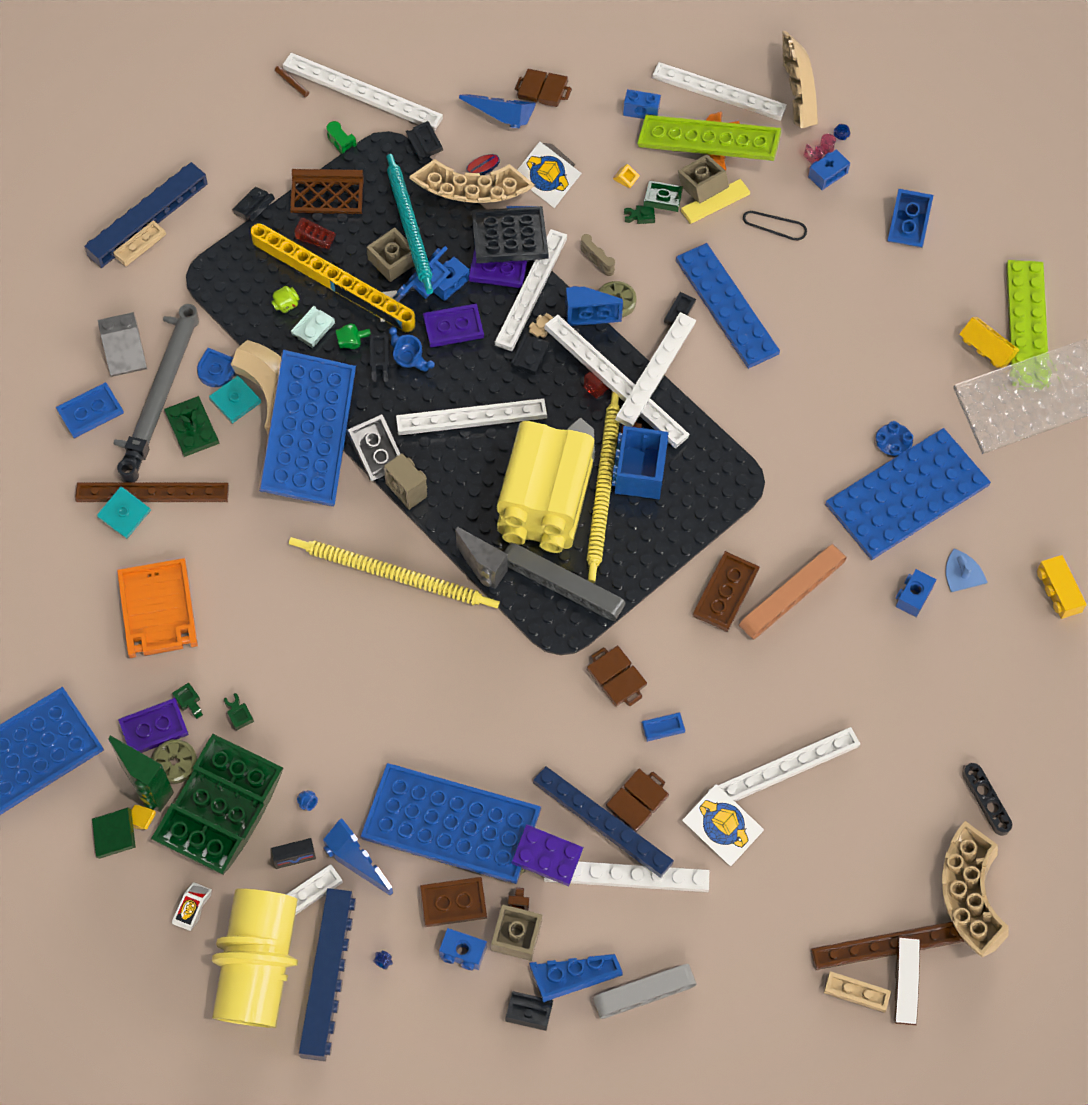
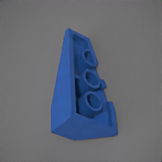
[459,94,536,128]
[323,818,393,895]

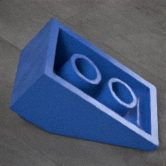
[888,189,934,248]
[565,286,623,326]

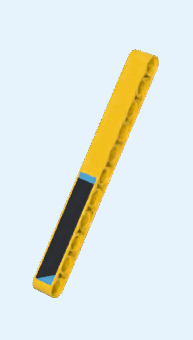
[251,224,415,332]

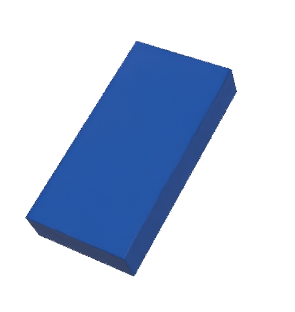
[642,712,685,742]

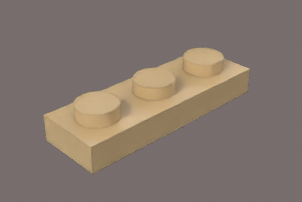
[113,220,166,267]
[824,971,891,1013]

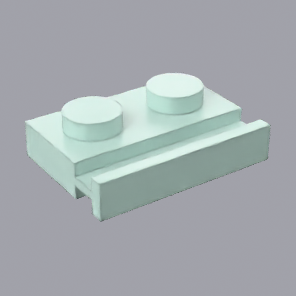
[291,306,335,348]

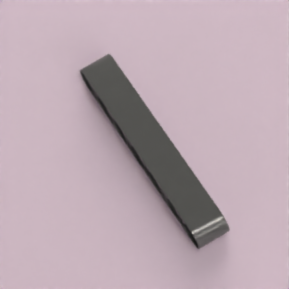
[504,543,626,621]

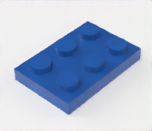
[56,382,124,438]

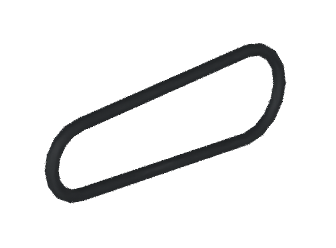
[743,211,807,241]

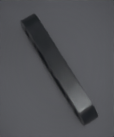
[963,763,1013,836]

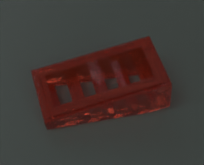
[295,218,336,249]

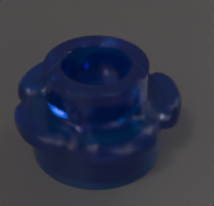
[833,124,851,140]
[373,950,393,970]

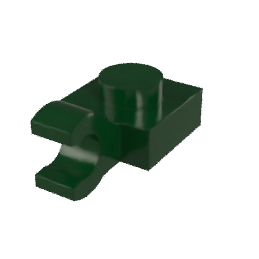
[172,682,203,719]

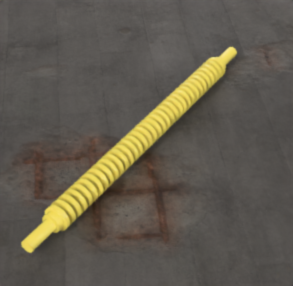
[587,391,620,583]
[289,537,500,609]

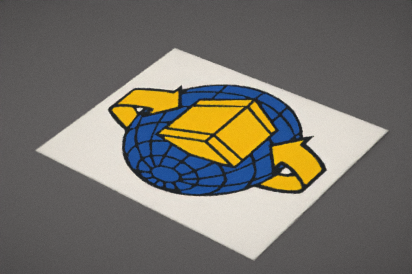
[517,142,582,208]
[683,784,764,866]

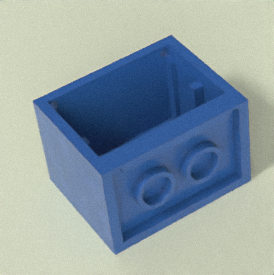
[612,426,669,499]

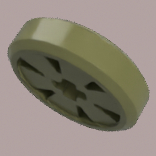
[599,281,636,318]
[152,739,197,784]

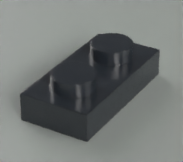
[664,292,696,326]

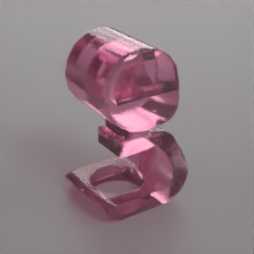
[804,134,836,164]

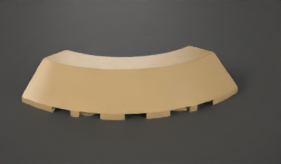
[782,30,818,128]
[409,159,535,203]
[231,340,281,434]
[942,821,1009,957]

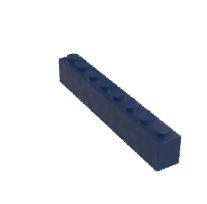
[84,162,208,269]
[299,888,356,1061]

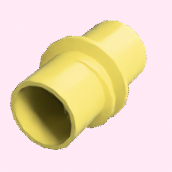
[212,889,298,1028]

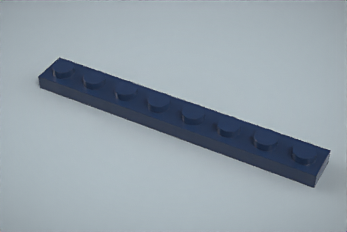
[533,766,674,878]

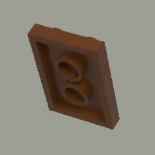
[420,877,487,927]

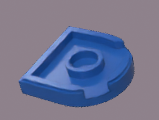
[197,348,235,387]

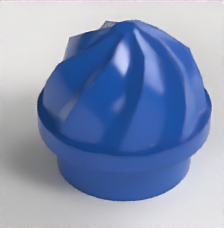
[297,790,318,811]

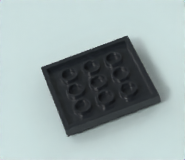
[472,206,549,263]

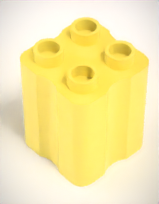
[497,421,594,553]

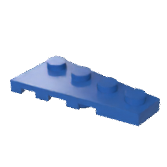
[529,954,623,1002]

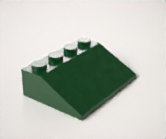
[108,735,174,812]

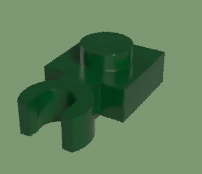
[624,205,655,224]
[224,693,254,731]

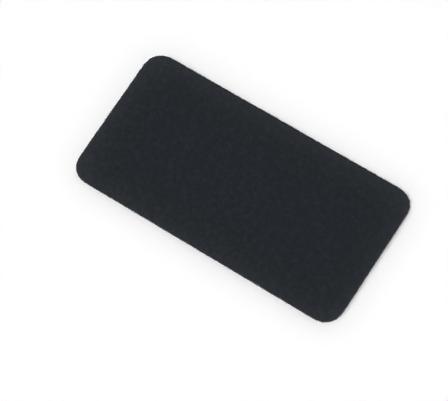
[186,131,765,656]

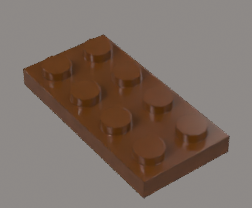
[693,551,760,632]

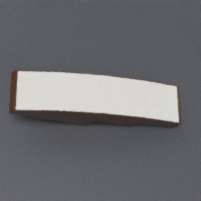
[894,936,920,1026]

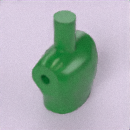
[336,324,371,349]

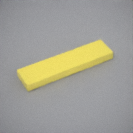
[681,179,750,224]

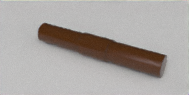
[275,66,309,97]

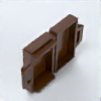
[515,69,572,107]
[587,645,647,707]
[606,768,669,832]

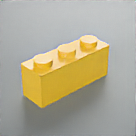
[959,317,1019,368]
[1037,555,1087,619]

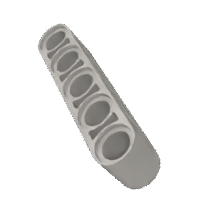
[593,964,697,1019]

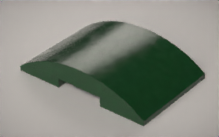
[151,733,284,875]

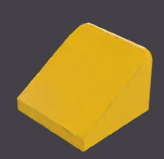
[613,164,640,188]
[132,805,156,830]

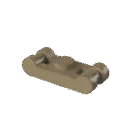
[581,234,615,276]

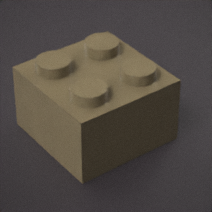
[678,155,729,204]
[367,228,414,282]
[384,453,427,510]
[491,904,542,961]

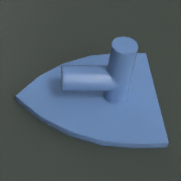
[946,549,988,592]

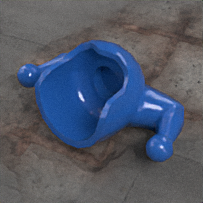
[389,327,435,372]

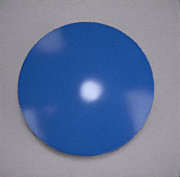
[876,421,914,456]

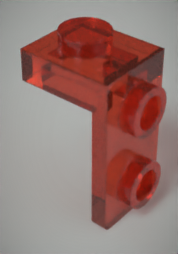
[584,372,609,398]

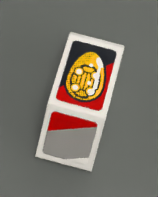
[172,882,212,931]

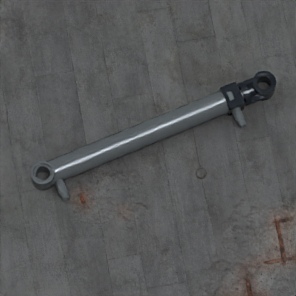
[114,304,199,482]

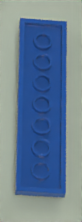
[676,243,780,369]

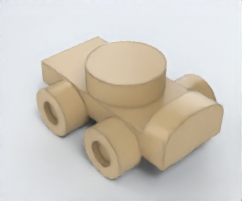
[529,313,553,338]

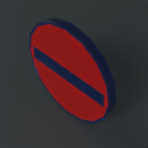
[467,154,500,175]

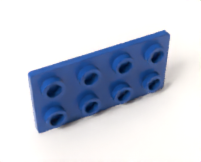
[393,246,450,302]

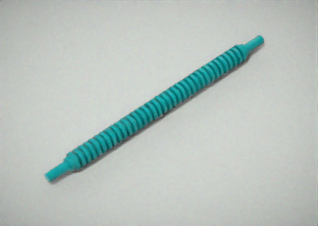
[387,154,433,294]

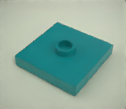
[209,376,262,424]
[96,487,151,539]

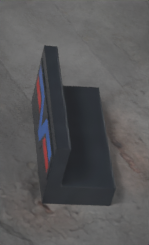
[271,838,316,869]

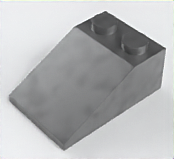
[98,312,147,377]
[346,415,400,481]
[456,527,508,589]

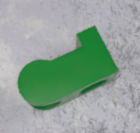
[326,121,357,154]

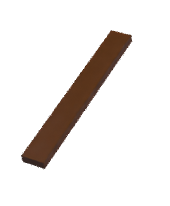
[75,482,229,502]
[810,922,965,970]

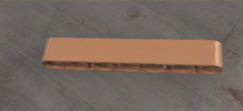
[739,544,847,640]

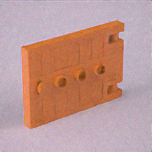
[117,558,198,658]

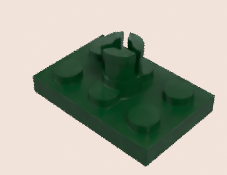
[164,396,220,457]

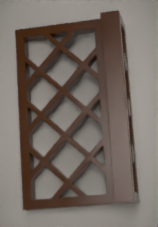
[290,169,364,214]

